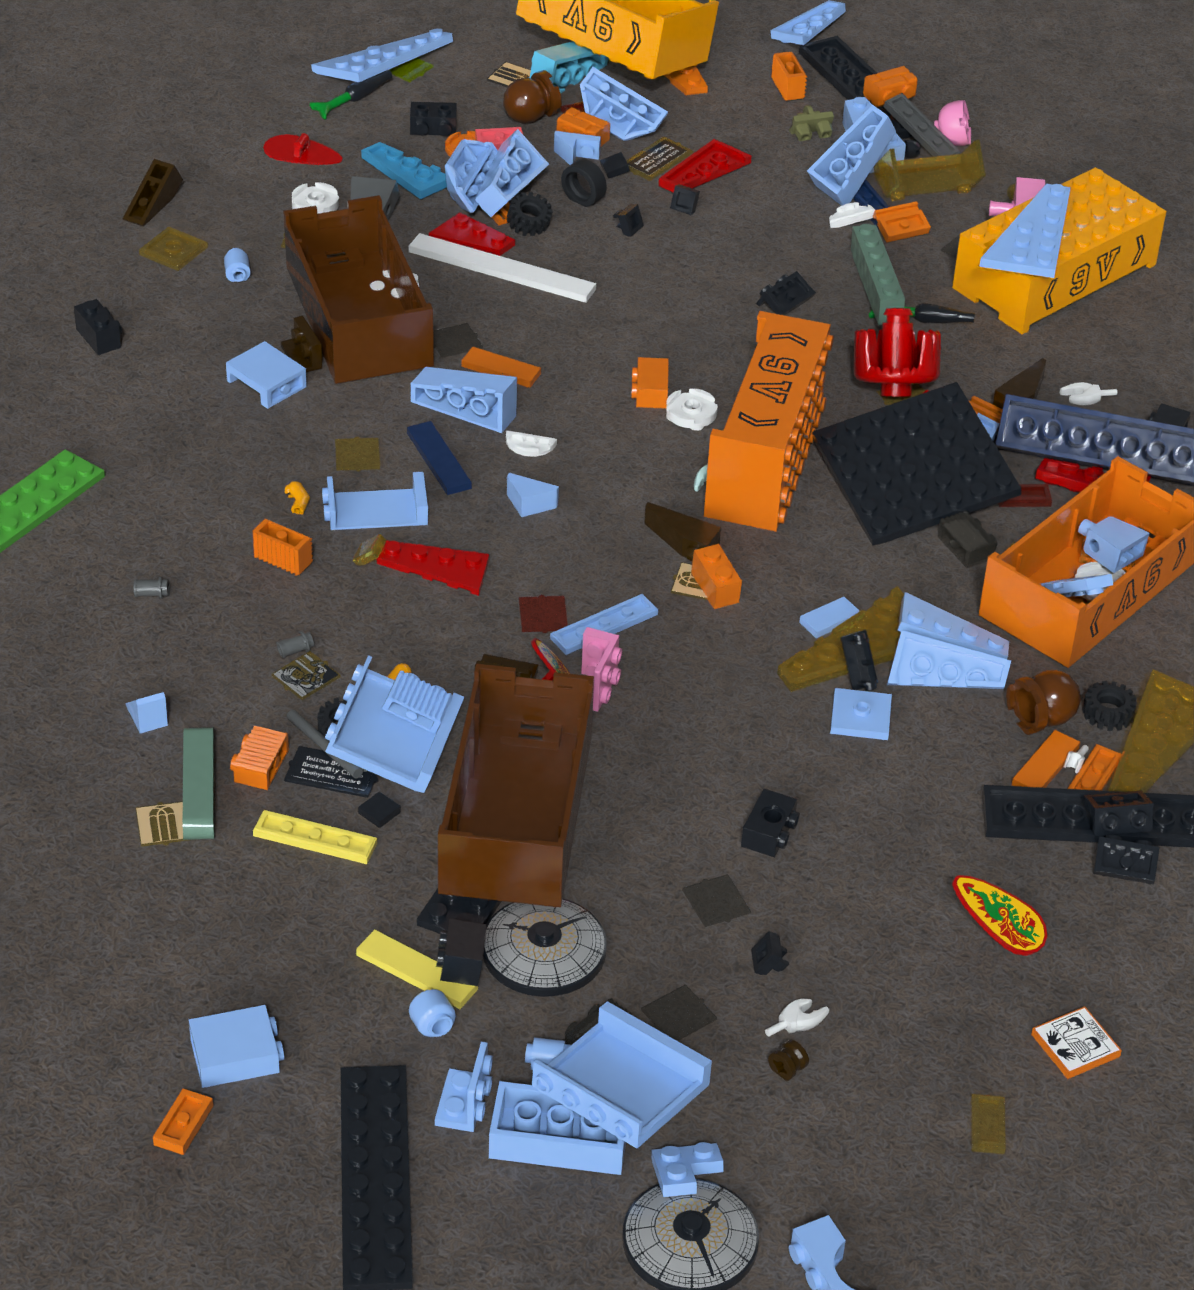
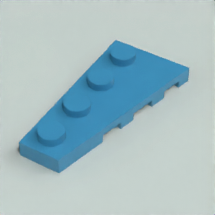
[361,142,447,199]

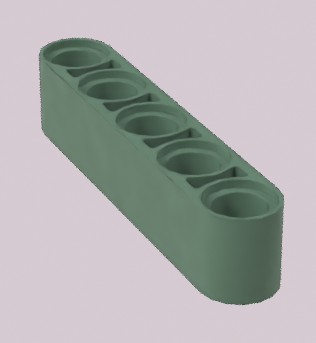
[182,727,214,840]

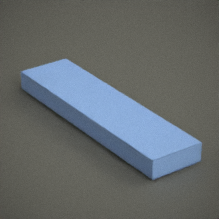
[550,594,658,655]

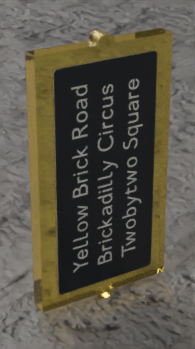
[626,137,693,181]

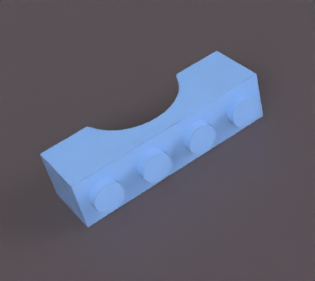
[789,1215,855,1290]

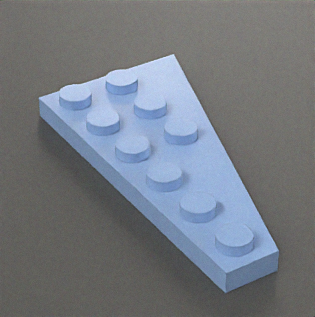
[311,29,453,82]
[979,184,1071,278]

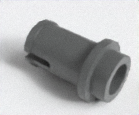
[133,577,170,599]
[276,630,314,659]

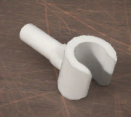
[1063,745,1089,773]

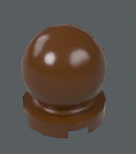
[503,70,562,123]
[1006,670,1081,735]

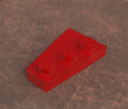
[429,212,515,256]

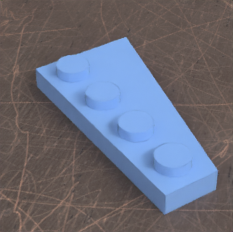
[770,0,846,45]
[1040,574,1113,597]
[898,592,1009,659]
[887,630,1011,689]

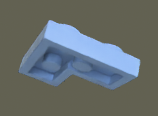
[651,1142,723,1197]

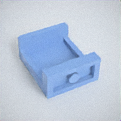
[226,341,306,409]

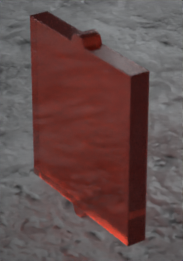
[519,595,568,633]

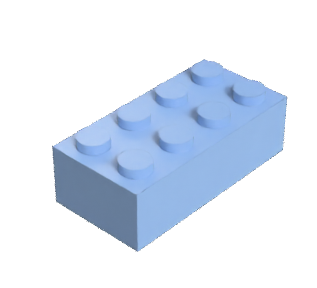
[489,1081,626,1175]

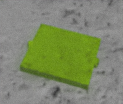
[386,58,433,82]

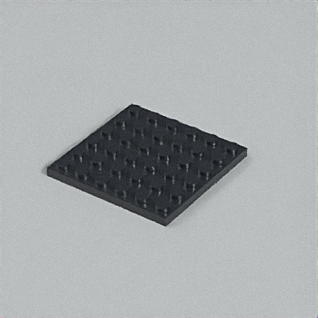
[812,382,1021,546]

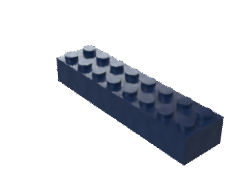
[996,394,1194,486]

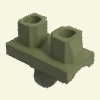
[789,105,834,141]

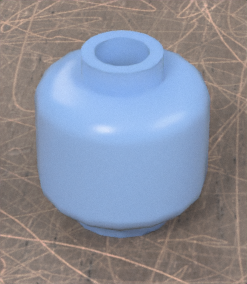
[409,989,456,1037]

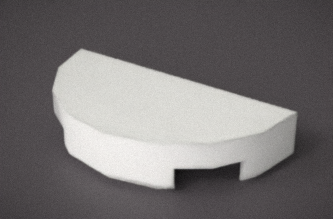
[829,202,875,228]
[506,431,557,457]

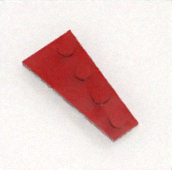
[659,139,752,193]

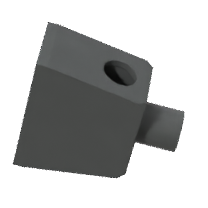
[350,176,400,221]

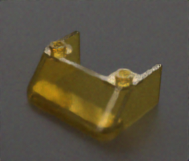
[873,140,986,201]

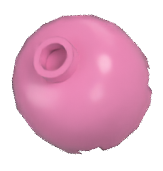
[934,100,971,146]

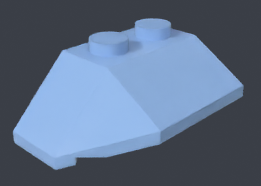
[580,67,668,141]
[445,139,498,213]

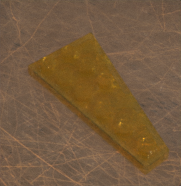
[778,586,904,692]
[1108,669,1194,793]

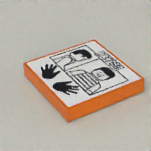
[1031,1006,1122,1079]

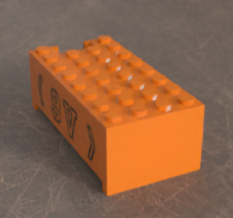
[704,311,834,532]
[979,456,1194,668]

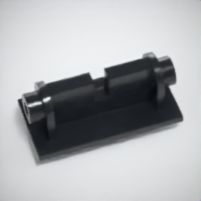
[840,630,878,691]

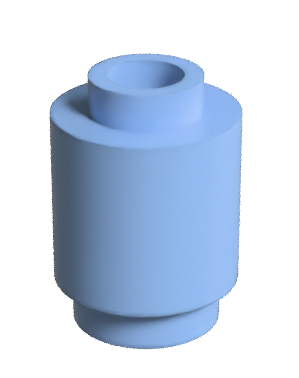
[224,248,250,282]
[525,1037,571,1070]

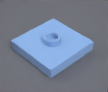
[830,688,892,740]

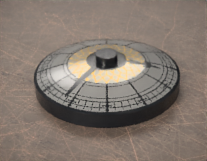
[483,899,607,997]
[622,1179,759,1290]

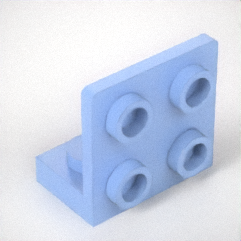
[435,1041,493,1132]

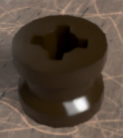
[768,1039,809,1081]

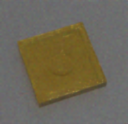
[139,227,208,271]

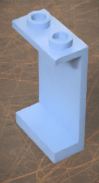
[322,472,428,530]

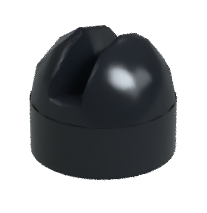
[904,140,921,158]

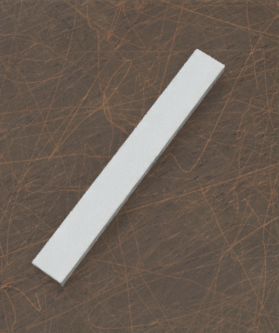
[409,233,596,303]

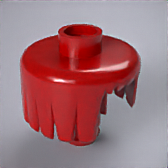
[854,308,941,397]

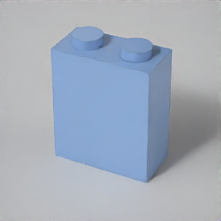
[189,1005,284,1088]

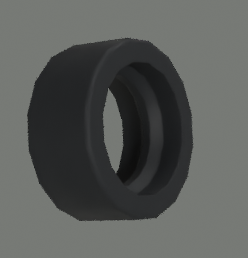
[561,159,607,207]

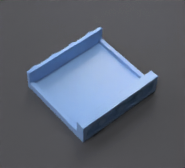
[325,655,464,793]
[532,1001,712,1148]

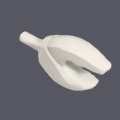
[1059,382,1117,405]
[765,999,829,1037]

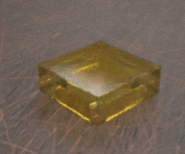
[352,534,386,566]

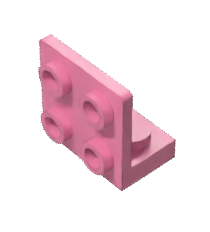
[581,627,622,712]

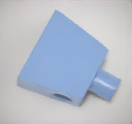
[1078,517,1149,573]

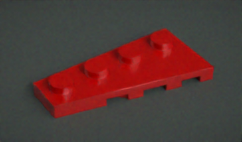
[1035,458,1151,492]
[376,540,489,596]

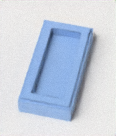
[799,597,861,638]

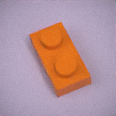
[153,1089,213,1155]

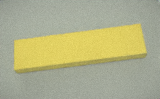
[253,810,377,864]
[356,929,478,1009]

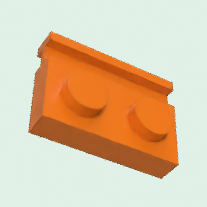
[873,201,931,243]

